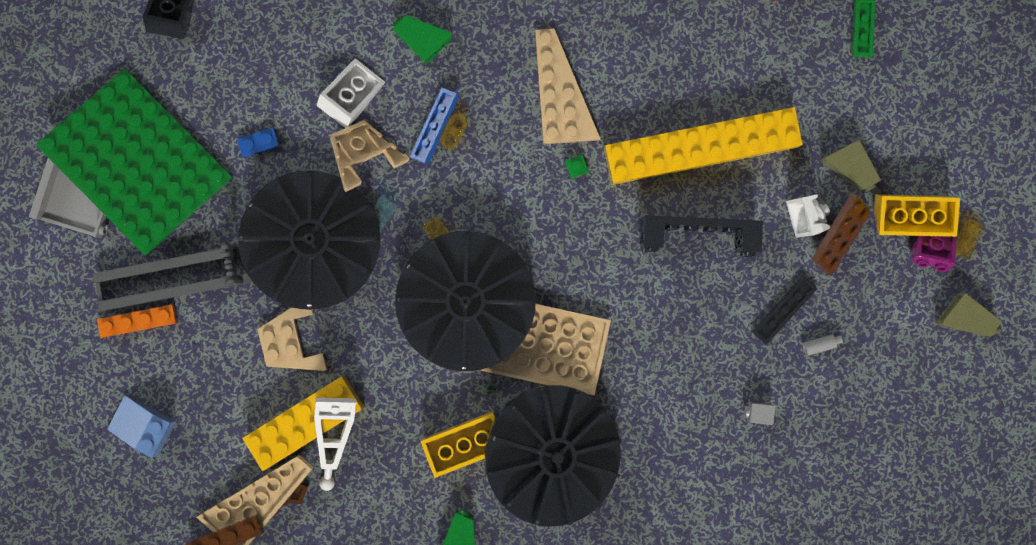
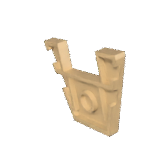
[330,120,410,192]
[257,308,328,371]

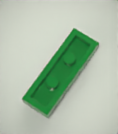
[852,0,875,58]

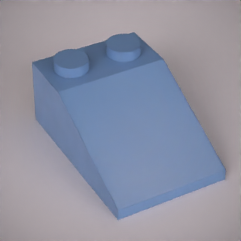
[107,395,176,458]

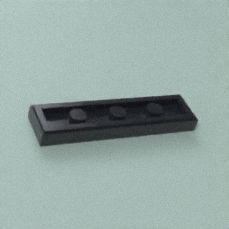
[751,276,818,345]

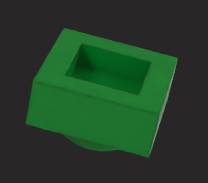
[564,155,589,179]

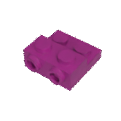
[911,236,957,272]

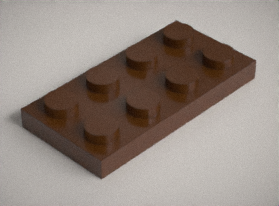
[811,193,870,276]

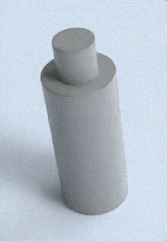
[802,334,843,356]

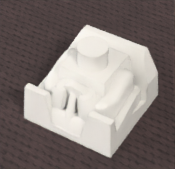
[786,195,830,238]

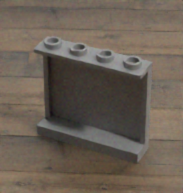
[29,158,108,238]

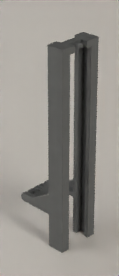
[92,244,253,311]

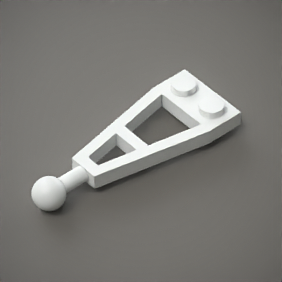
[314,398,356,491]

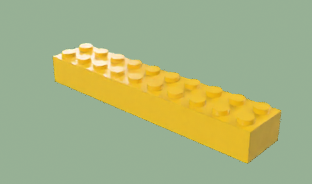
[604,107,803,185]

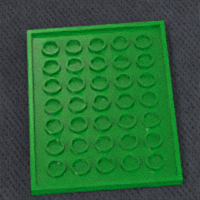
[35,69,232,256]

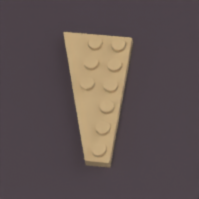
[535,29,601,144]
[196,455,314,545]

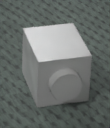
[744,402,775,425]

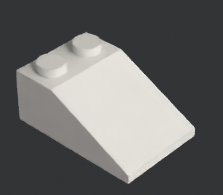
[317,59,385,128]

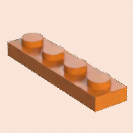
[97,304,177,338]

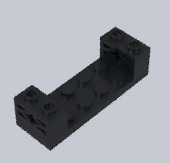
[640,215,763,257]

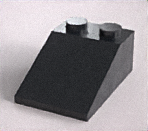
[143,0,194,39]

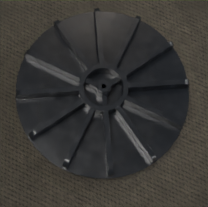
[238,170,380,310]
[395,231,536,371]
[485,385,622,527]

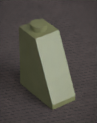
[821,140,881,192]
[936,293,1002,337]

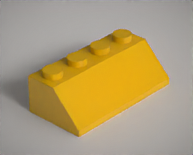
[874,194,960,237]

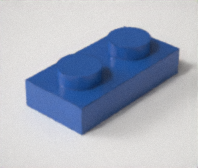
[237,127,280,158]

